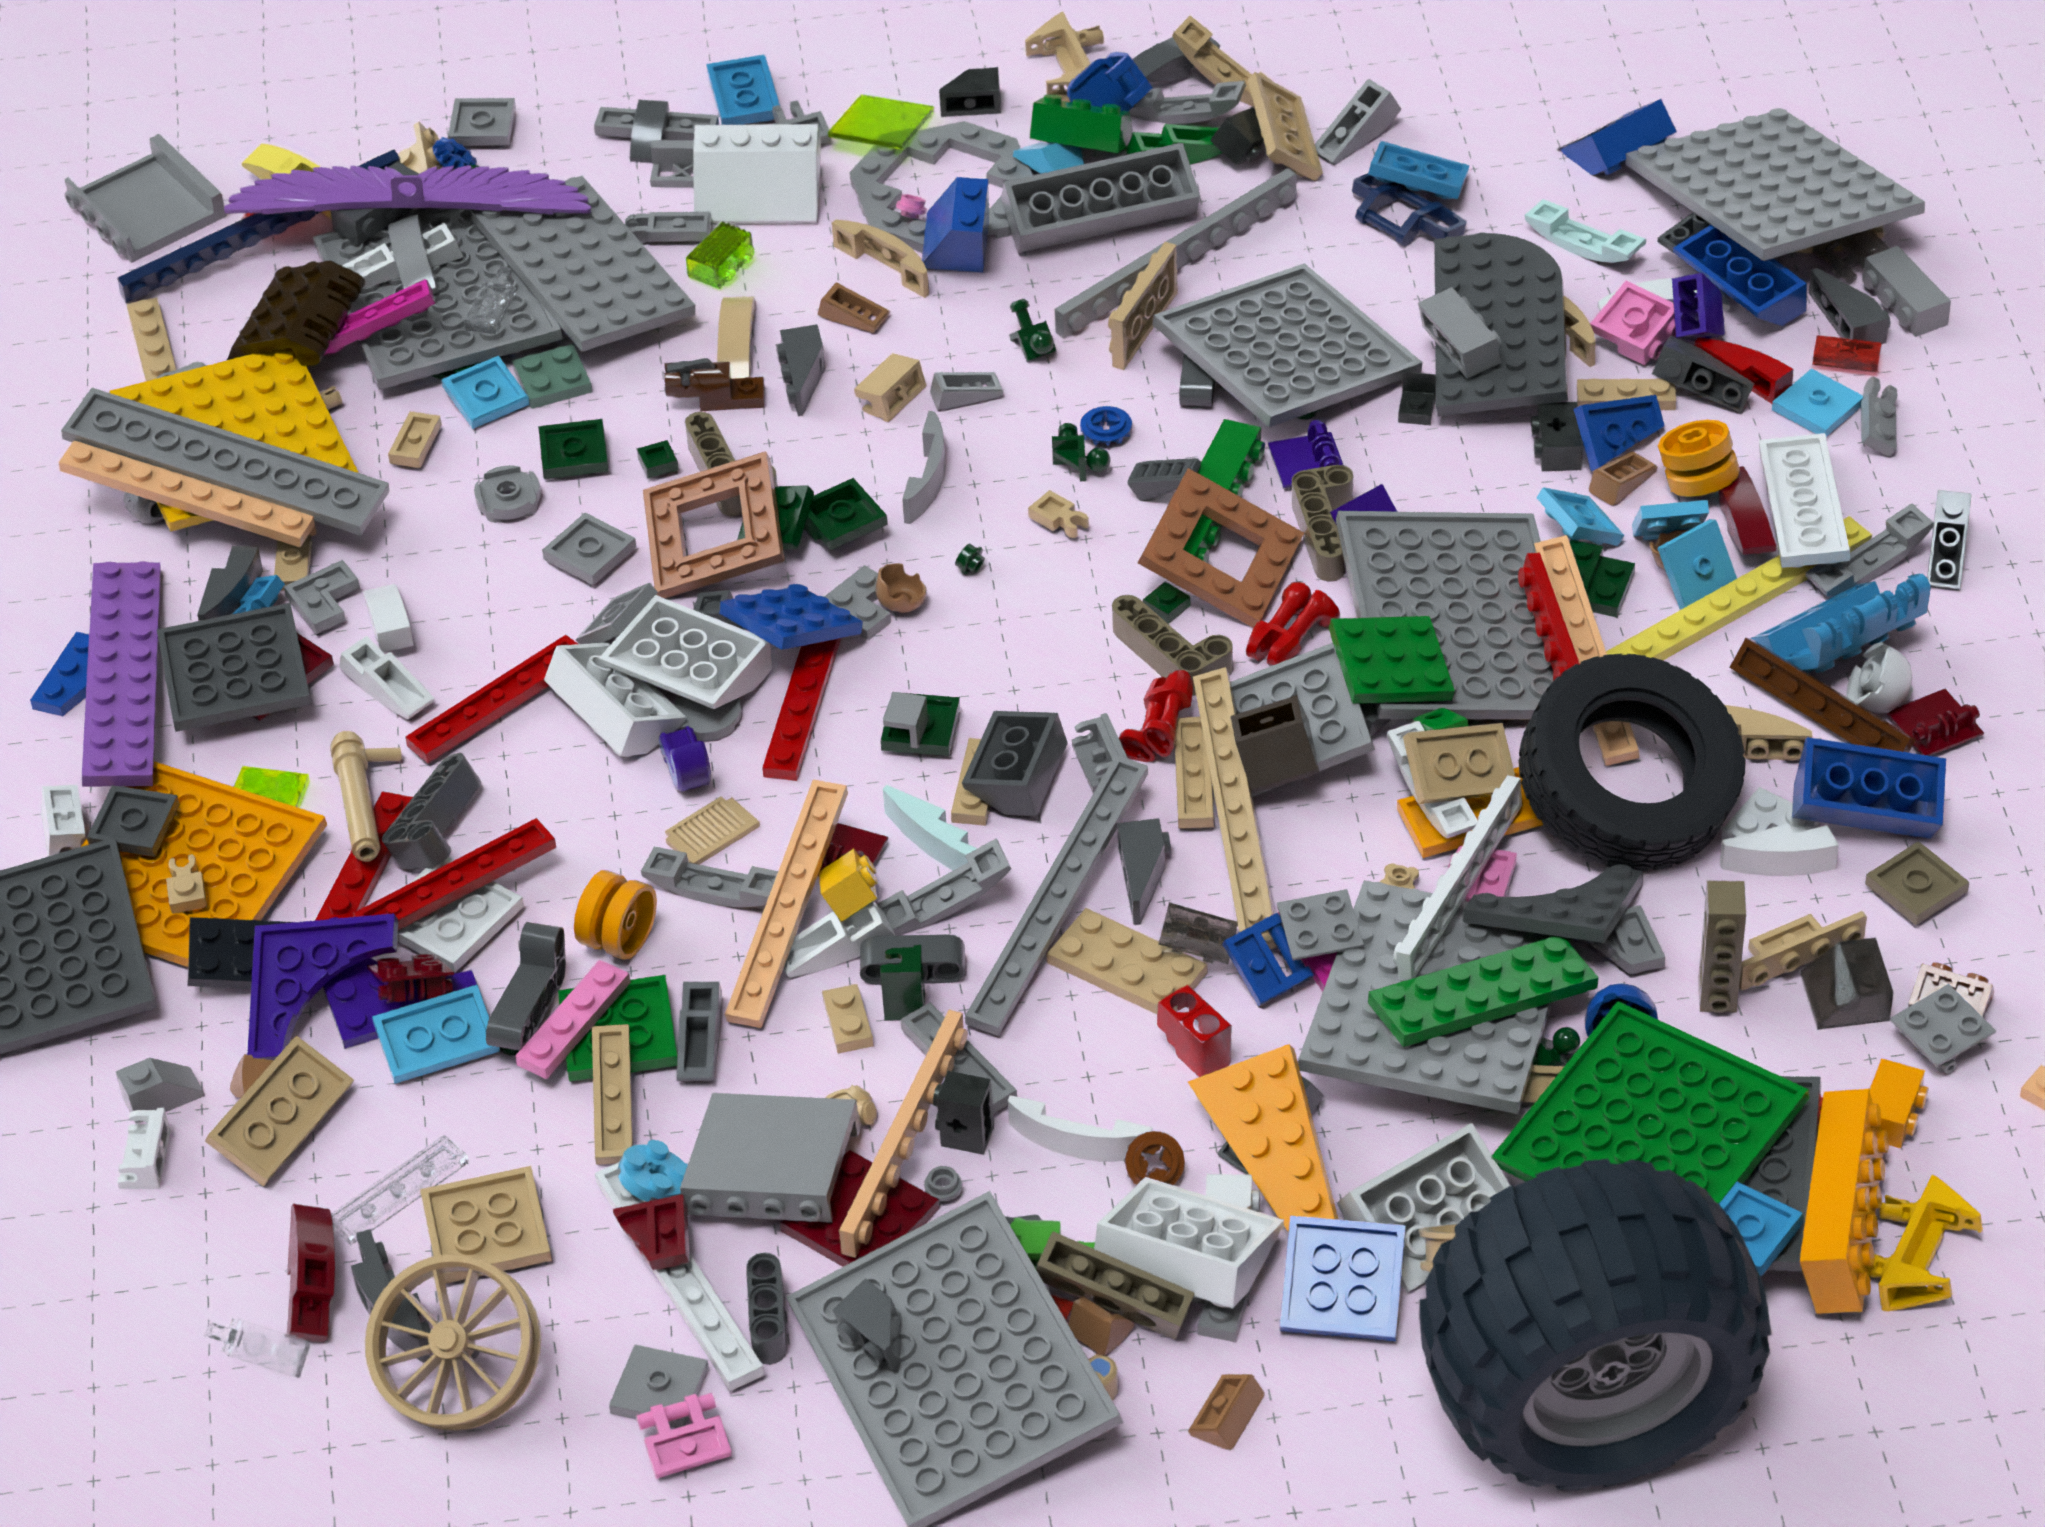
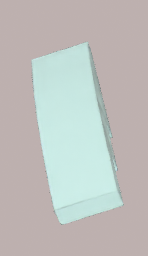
[883,784,977,871]

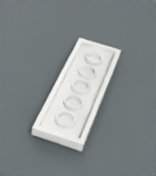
[1759,433,1850,568]

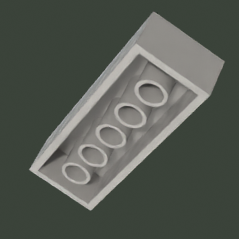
[1001,143,1200,253]

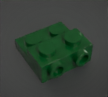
[804,478,888,550]
[1570,539,1635,618]

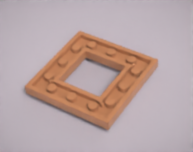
[643,451,785,598]
[1137,468,1304,628]

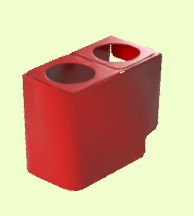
[1157,984,1232,1077]

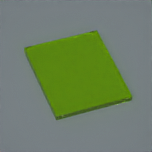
[828,94,934,150]

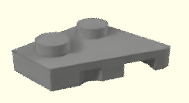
[1585,905,1665,974]

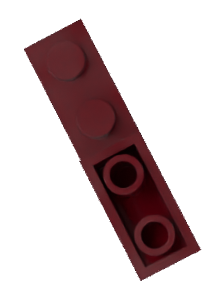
[287,1203,335,1343]

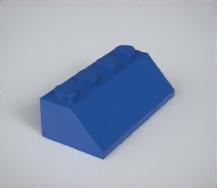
[1673,225,1807,326]
[1792,737,1946,839]

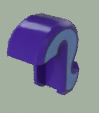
[659,726,711,792]

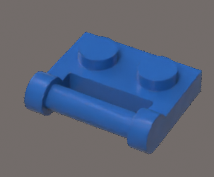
[1222,913,1314,1006]

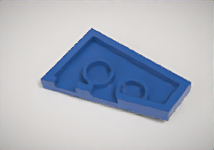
[1574,395,1665,472]
[30,631,89,717]

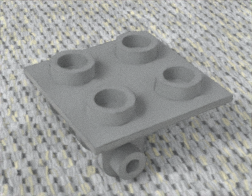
[1277,889,1364,960]
[1890,984,1996,1074]

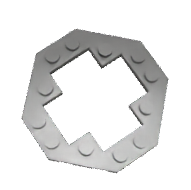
[849,121,1033,253]

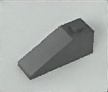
[1809,268,1891,352]
[1117,818,1171,925]

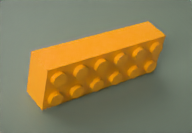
[1799,1089,1889,1314]

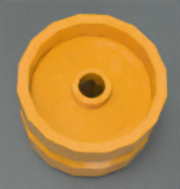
[1658,419,1740,497]
[573,870,657,959]

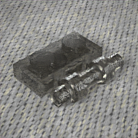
[1812,229,1889,284]
[1158,902,1238,964]

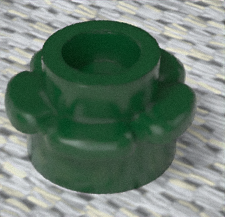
[955,543,985,575]

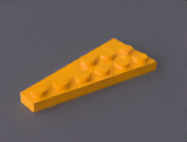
[1187,1044,1339,1233]

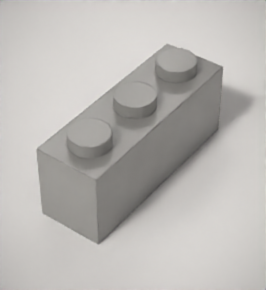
[1862,246,1951,337]
[1418,287,1502,378]

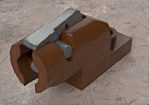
[664,358,765,411]

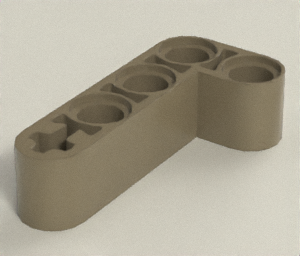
[685,412,778,517]
[1292,465,1353,582]
[1112,595,1233,696]

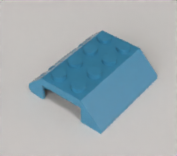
[1751,573,1931,673]

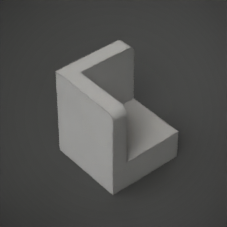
[883,692,928,748]

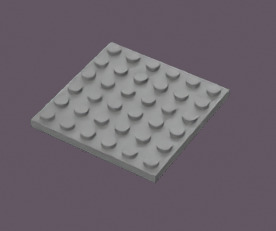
[1152,263,1423,427]

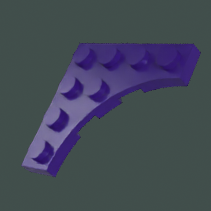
[247,914,398,1060]
[323,917,483,1049]

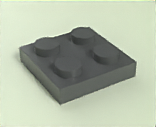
[87,785,180,857]

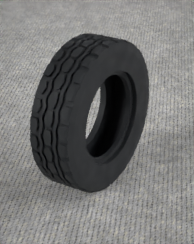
[1518,653,1746,871]

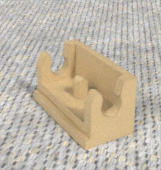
[854,353,926,422]

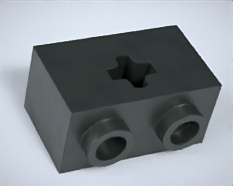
[1531,402,1583,471]
[933,1071,994,1155]

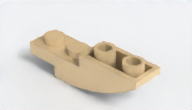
[1669,705,1813,760]

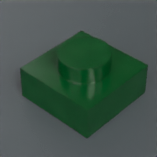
[637,440,679,478]
[1143,581,1191,624]

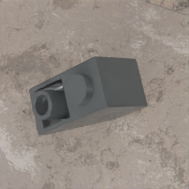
[832,1278,900,1371]

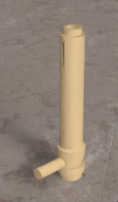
[330,731,401,862]

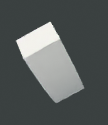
[363,584,414,652]
[339,636,434,719]
[1720,824,1839,876]
[784,901,895,978]

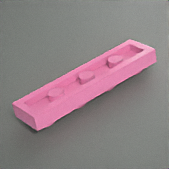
[515,960,631,1079]

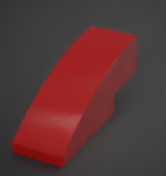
[1694,337,1794,404]

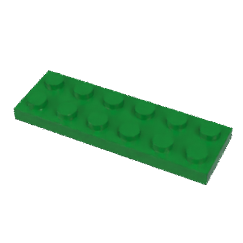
[1368,936,1599,1047]

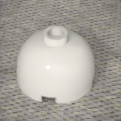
[1846,642,1913,714]

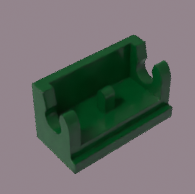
[880,944,925,1021]

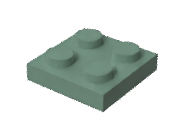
[512,344,592,409]

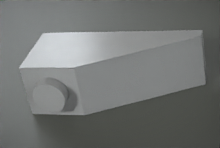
[1315,78,1402,166]

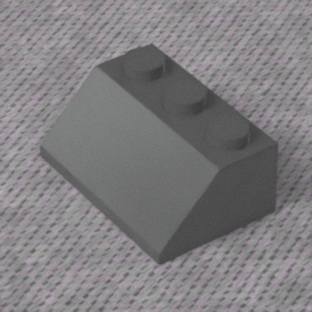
[962,711,1068,816]

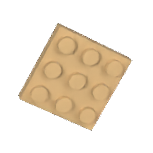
[420,1166,552,1284]

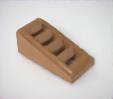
[817,282,890,333]
[1589,451,1658,505]

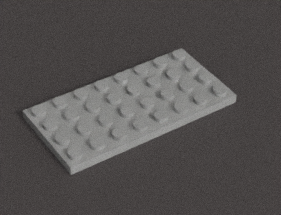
[471,176,696,352]

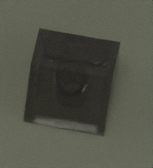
[1800,937,1894,1030]

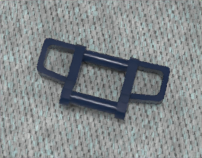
[1352,173,1467,247]

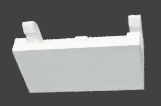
[41,785,85,856]
[117,1108,171,1189]

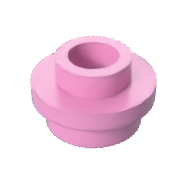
[896,194,927,219]

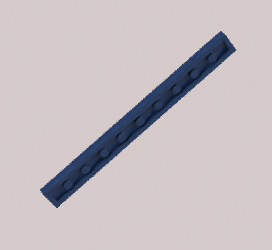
[117,149,401,303]

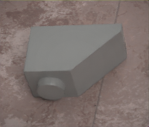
[115,1058,204,1124]

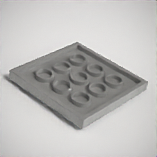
[1231,643,1375,797]

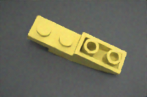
[242,143,332,219]

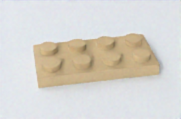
[1247,72,1323,181]
[1108,242,1178,370]
[1047,908,1208,1014]
[205,1035,354,1187]

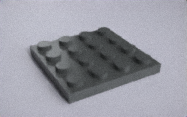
[157,603,311,732]

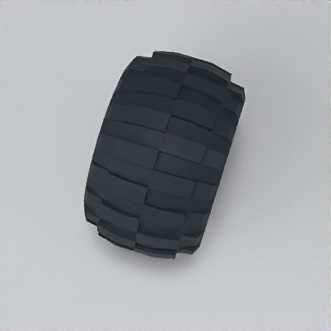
[1419,1159,1772,1490]

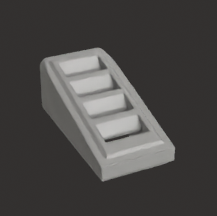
[930,372,1003,410]

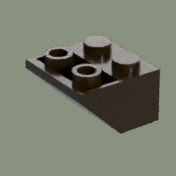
[1230,695,1320,794]

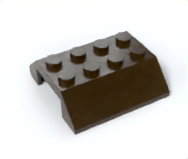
[227,260,365,366]

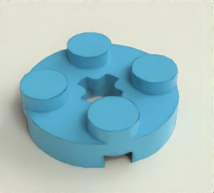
[618,1140,688,1202]

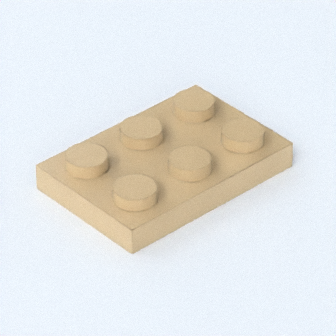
[1403,723,1515,804]

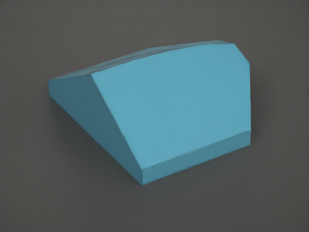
[1013,142,1084,174]

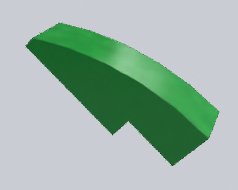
[1126,124,1222,165]

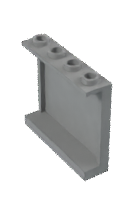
[64,134,227,263]
[680,1093,861,1222]

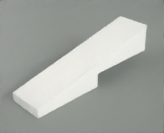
[343,223,463,288]

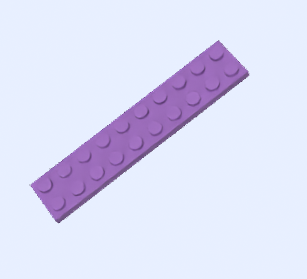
[82,561,161,787]

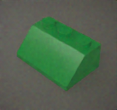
[1029,94,1133,153]

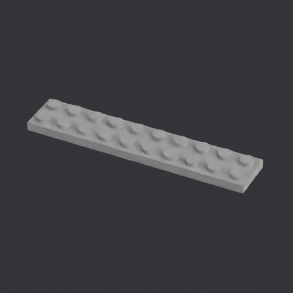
[61,388,389,536]

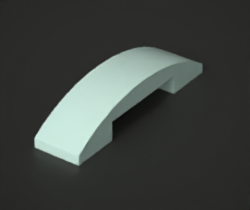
[1525,199,1646,262]

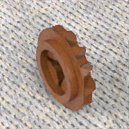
[1124,1131,1185,1185]

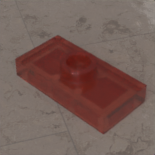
[1812,335,1882,372]

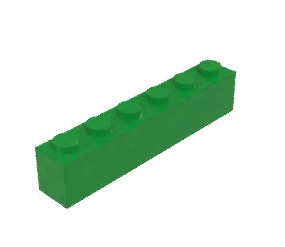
[1183,419,1265,563]

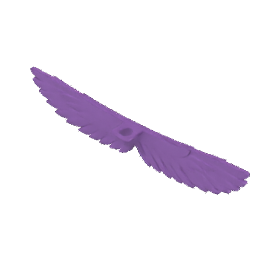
[224,166,591,215]

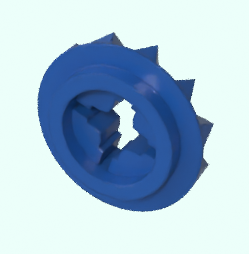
[433,137,477,170]
[1080,406,1132,446]

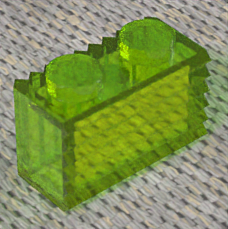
[685,221,754,289]

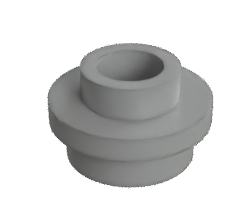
[924,1166,962,1202]

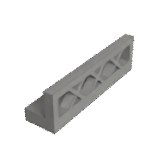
[650,140,694,188]

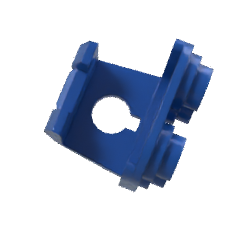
[1067,52,1153,112]

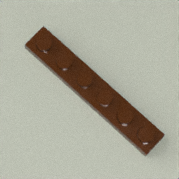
[1729,638,1916,753]

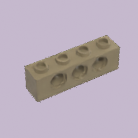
[1698,881,1746,1013]
[1036,1231,1195,1340]

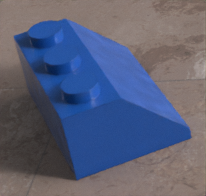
[1561,99,1677,176]

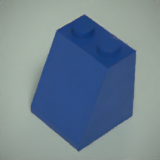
[922,177,989,273]

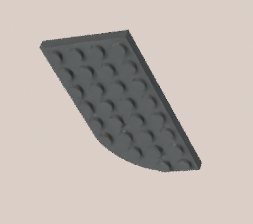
[1434,232,1568,416]

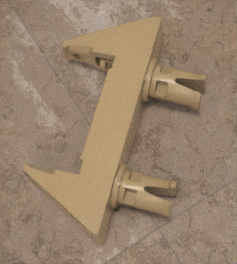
[1025,12,1104,102]

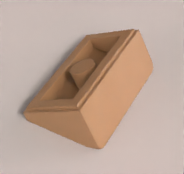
[1188,1374,1264,1450]

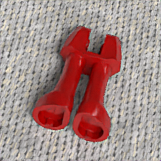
[1246,582,1340,666]
[1119,670,1193,762]

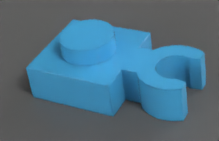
[233,575,285,614]

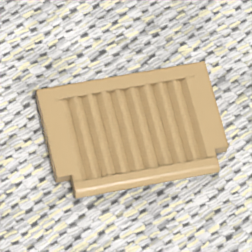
[665,796,760,865]

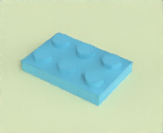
[372,985,500,1084]

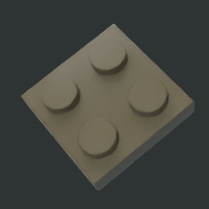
[1865,841,1969,925]

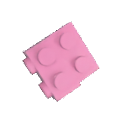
[1590,280,1676,365]

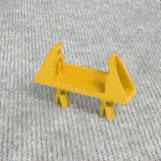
[1868,1175,1983,1312]

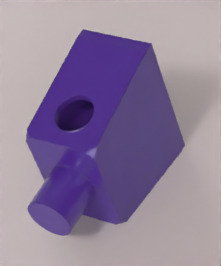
[1672,273,1725,341]

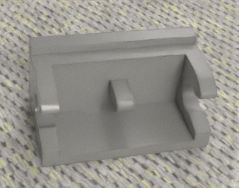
[1072,713,1128,793]

